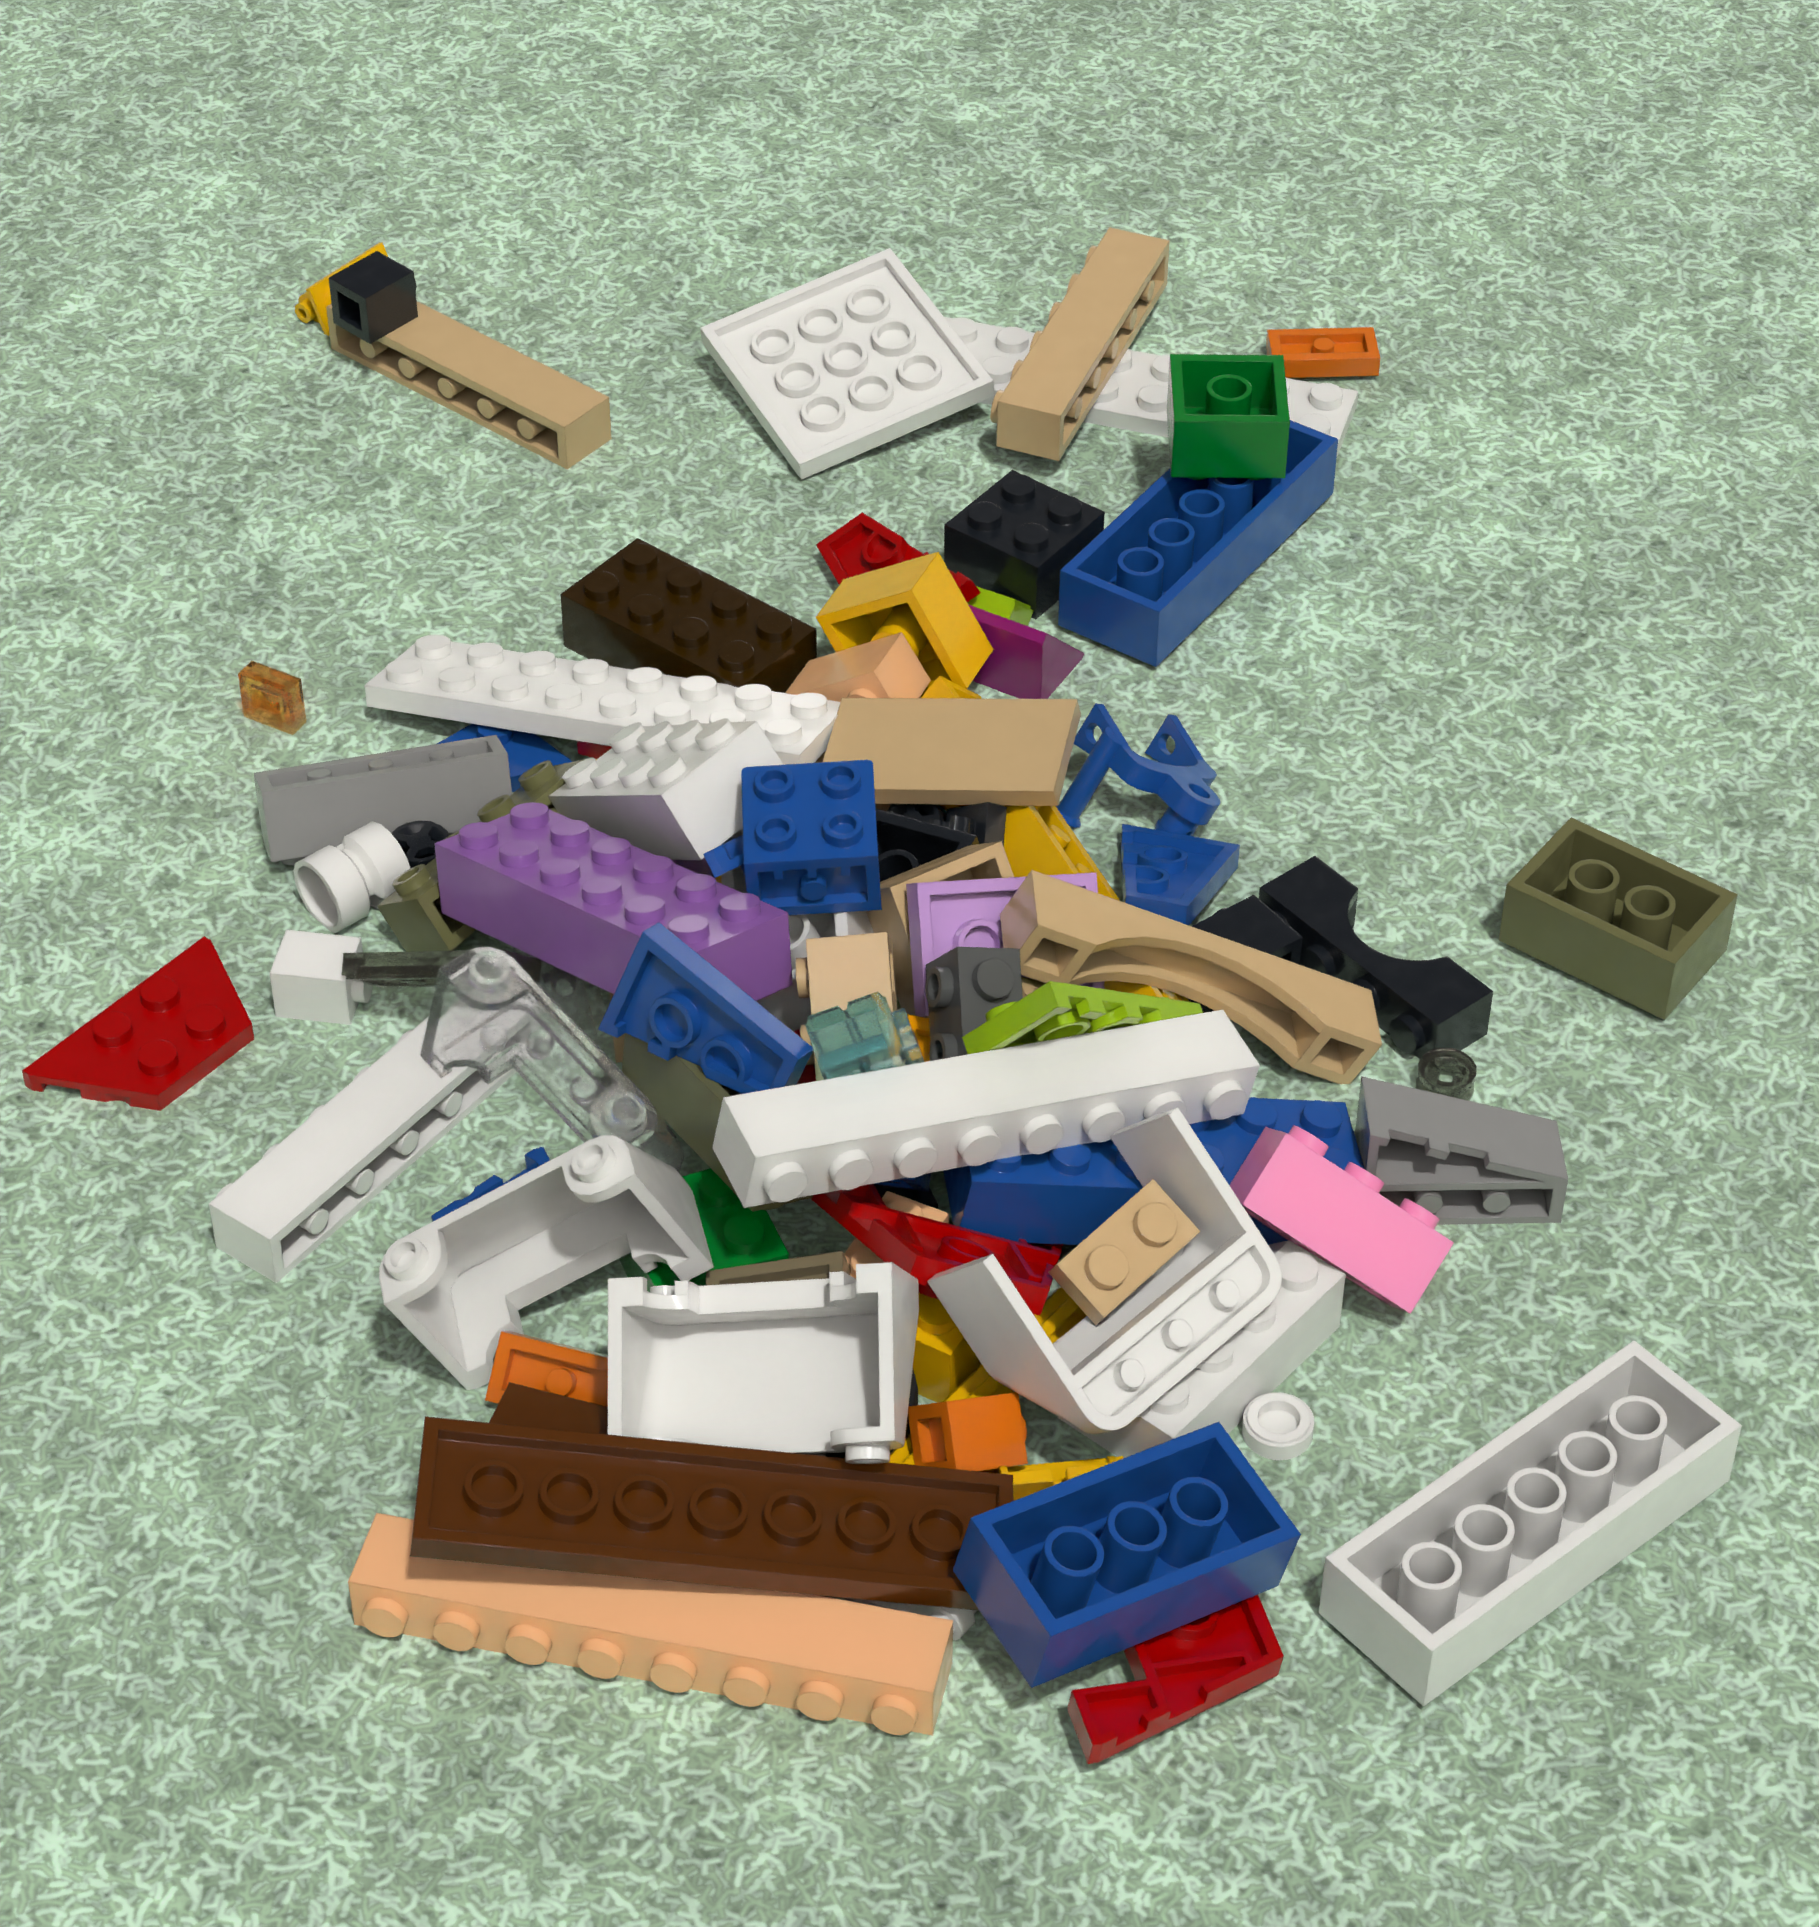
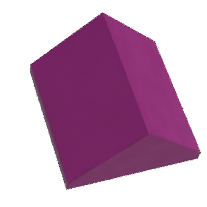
[968,604,1084,699]

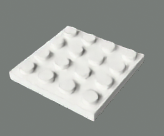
[700,248,994,480]

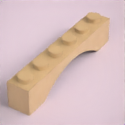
[1000,870,1382,1084]

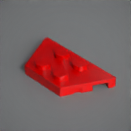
[22,936,254,1111]

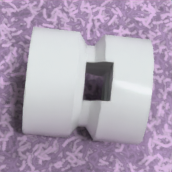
[293,821,411,933]

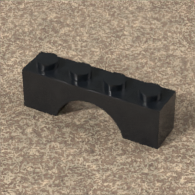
[1259,856,1493,1068]

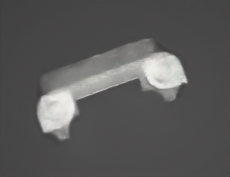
[420,947,684,1172]

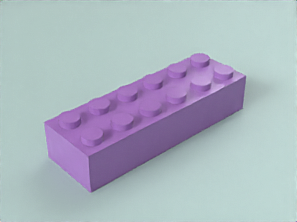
[434,802,793,1001]

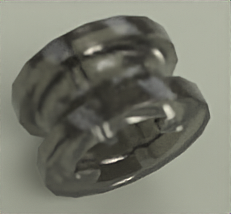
[1416,1047,1477,1101]

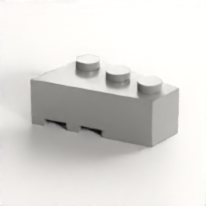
[1355,1076,1568,1225]

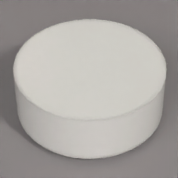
[1242,1392,1314,1460]

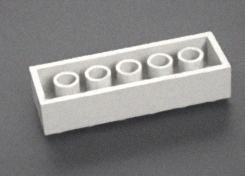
[1319,1341,1742,1706]

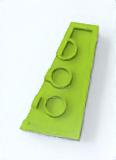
[962,981,1203,1054]

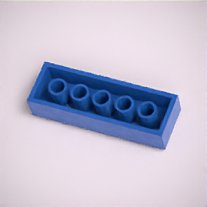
[1058,420,1338,667]
[943,1097,1365,1245]

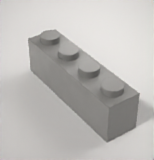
[254,735,512,865]

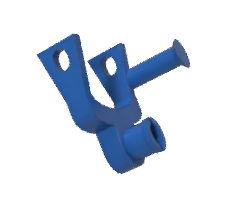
[1056,703,1221,836]

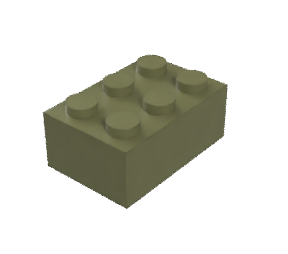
[1499,817,1738,1020]

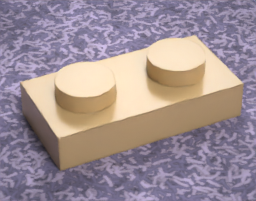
[1048,1179,1201,1325]

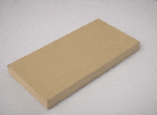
[823,698,1081,806]

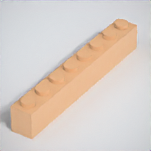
[348,1513,953,1736]

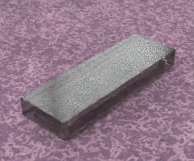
[342,950,541,988]

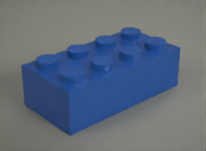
[953,1422,1301,1688]

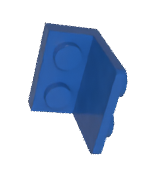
[741,760,882,916]

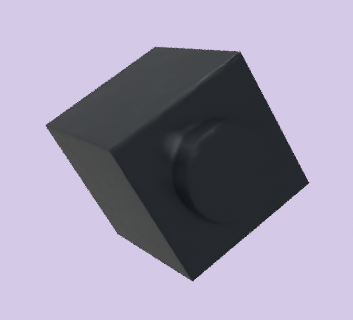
[329,251,418,344]

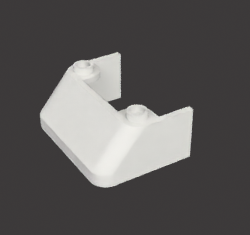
[927,1107,1282,1434]

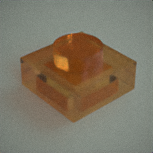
[238,661,307,735]

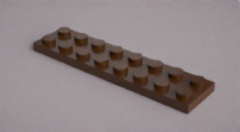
[410,1416,1014,1611]

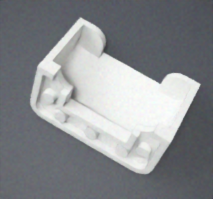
[379,1135,714,1390]
[608,1262,919,1464]

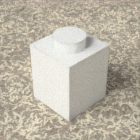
[269,930,373,1025]

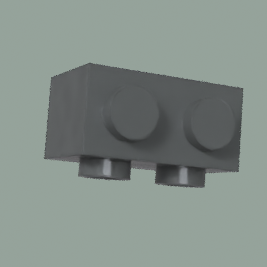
[925,947,1023,1061]

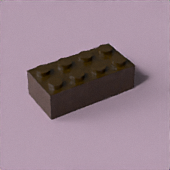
[560,538,817,693]

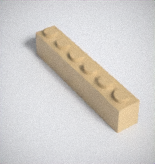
[990,227,1170,461]
[326,301,612,469]

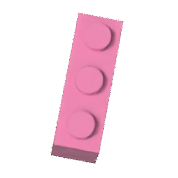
[1229,1125,1454,1314]

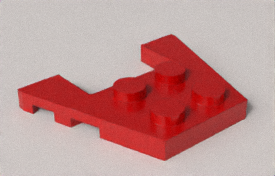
[810,1184,1063,1316]
[1067,1595,1284,1764]

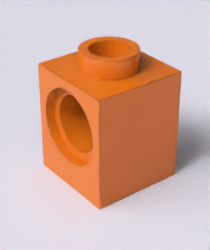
[908,1392,1028,1471]

